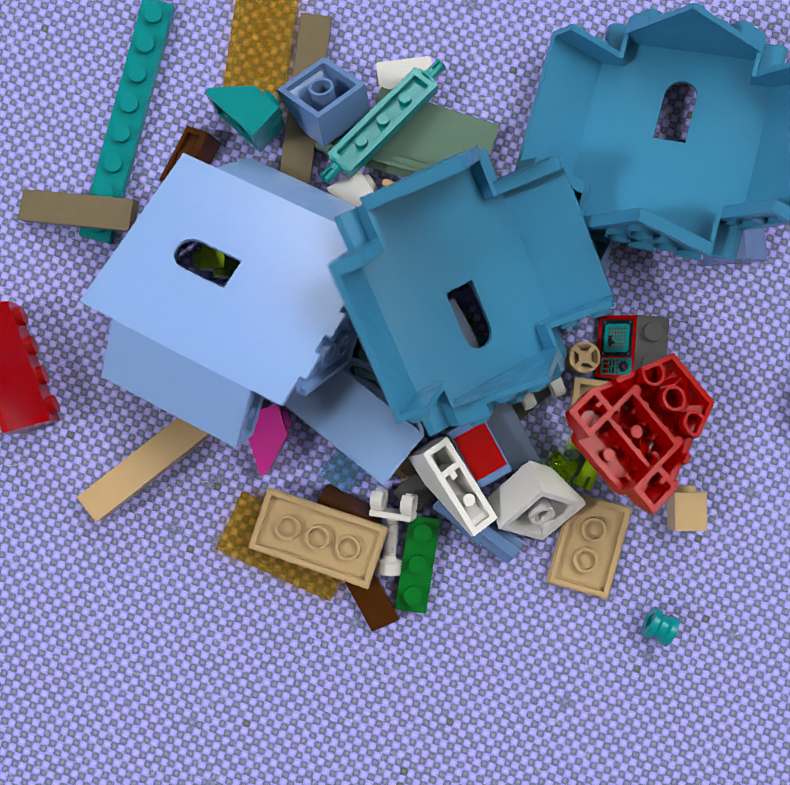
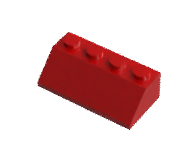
[0,301,60,434]

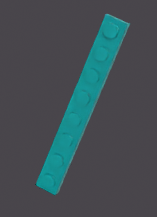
[79,0,175,245]

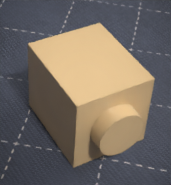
[667,485,707,531]

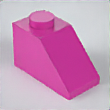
[249,404,293,476]

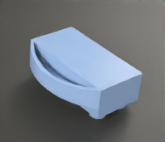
[284,357,424,486]

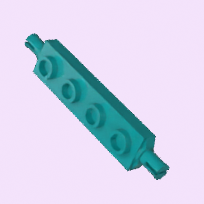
[319,59,446,185]

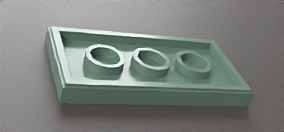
[375,87,500,165]

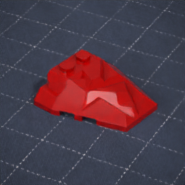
[565,353,715,514]

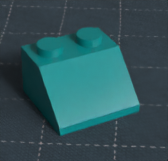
[205,86,285,153]

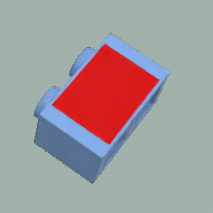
[445,422,513,488]

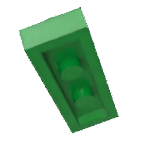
[395,515,440,614]

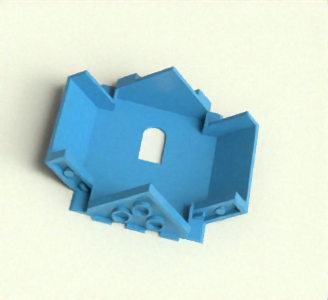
[515,2,790,261]
[327,145,615,436]

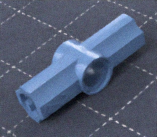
[431,498,524,564]

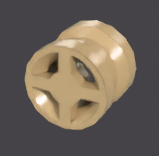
[565,341,601,374]

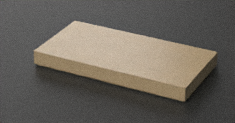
[248,487,389,589]

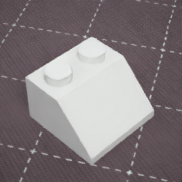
[488,460,586,540]

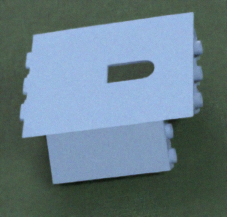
[79,153,359,448]

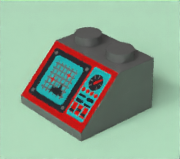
[594,315,669,380]

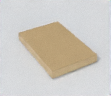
[546,493,632,599]

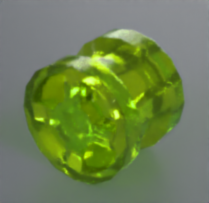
[545,450,578,484]

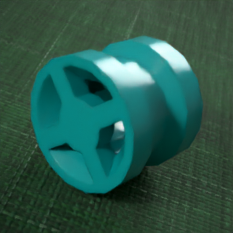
[641,606,680,647]

